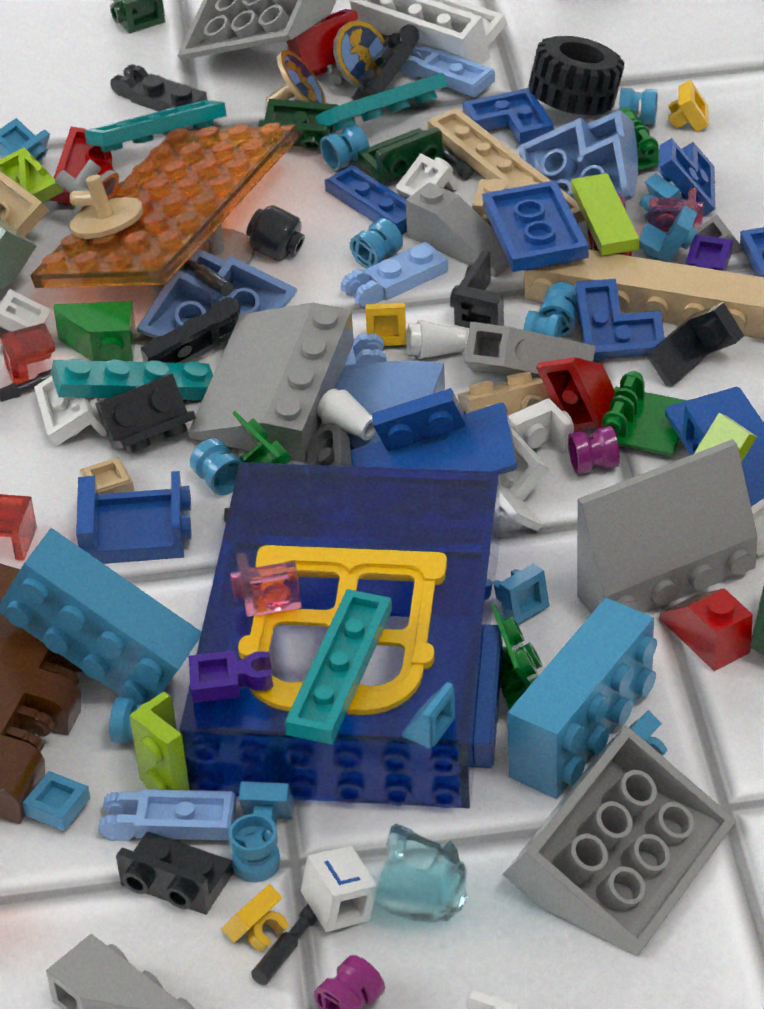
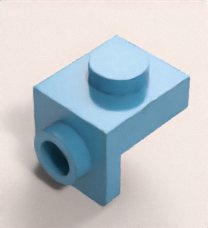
[0,118,50,162]
[639,205,698,262]

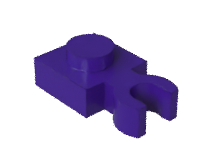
[685,234,733,271]
[188,650,273,703]

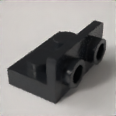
[95,373,196,453]
[116,832,234,915]

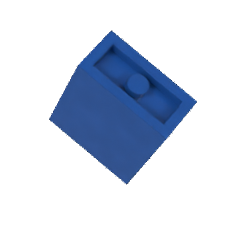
[76,471,192,564]

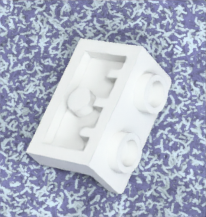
[34,376,107,446]

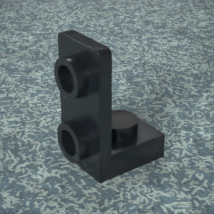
[450,251,504,328]
[647,302,745,387]

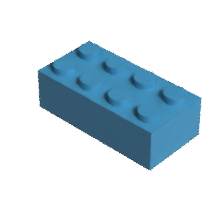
[0,528,203,704]
[507,597,657,799]

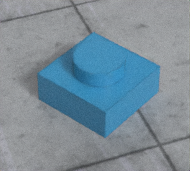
[23,771,91,831]

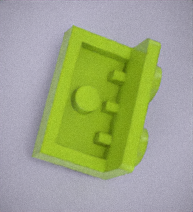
[129,692,190,790]

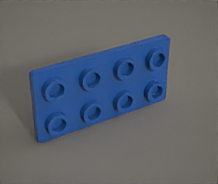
[665,387,764,507]
[350,388,518,519]

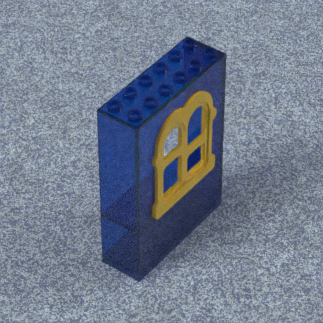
[179,462,501,808]

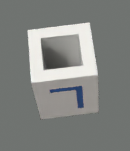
[300,845,378,932]

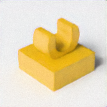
[668,80,709,132]
[365,303,406,346]
[221,883,289,952]

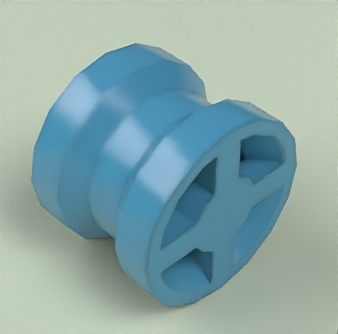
[523,311,563,338]

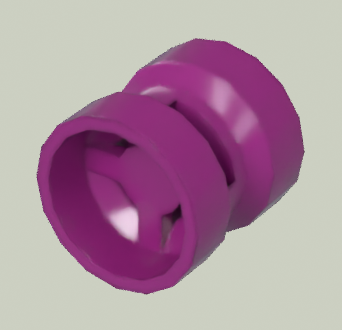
[568,426,620,474]
[313,955,385,1009]

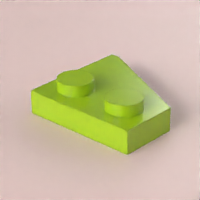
[0,147,64,203]

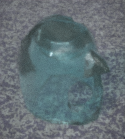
[374,823,469,923]

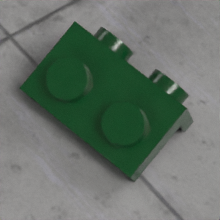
[258,99,338,151]
[358,127,443,184]

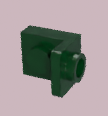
[110,0,166,34]

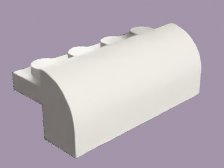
[349,0,506,64]

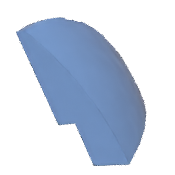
[518,109,638,201]
[137,247,297,341]
[335,361,445,449]

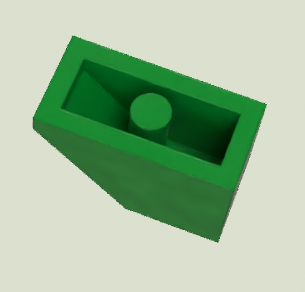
[53,301,136,362]

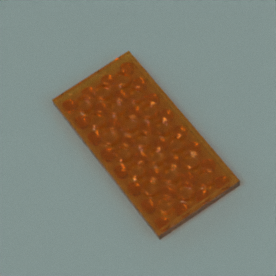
[30,123,299,288]

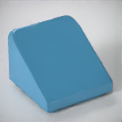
[402,682,456,749]

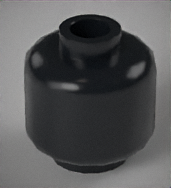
[246,205,305,261]

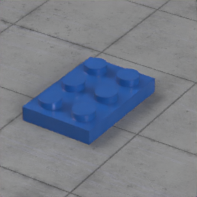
[482,180,589,272]

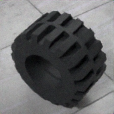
[528,36,625,115]

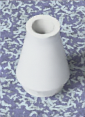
[406,320,466,359]
[317,389,376,441]

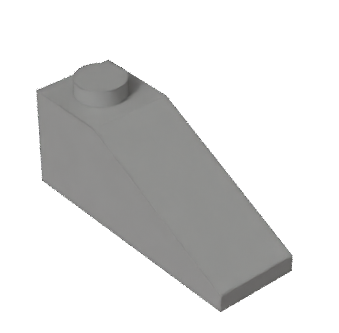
[405,182,510,277]

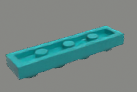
[315,73,448,131]
[84,100,227,151]
[51,359,213,400]
[285,589,392,745]

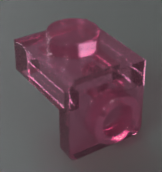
[648,188,704,233]
[230,553,302,617]

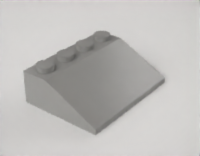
[177,0,336,60]
[188,303,354,462]
[577,439,757,614]
[502,725,737,956]

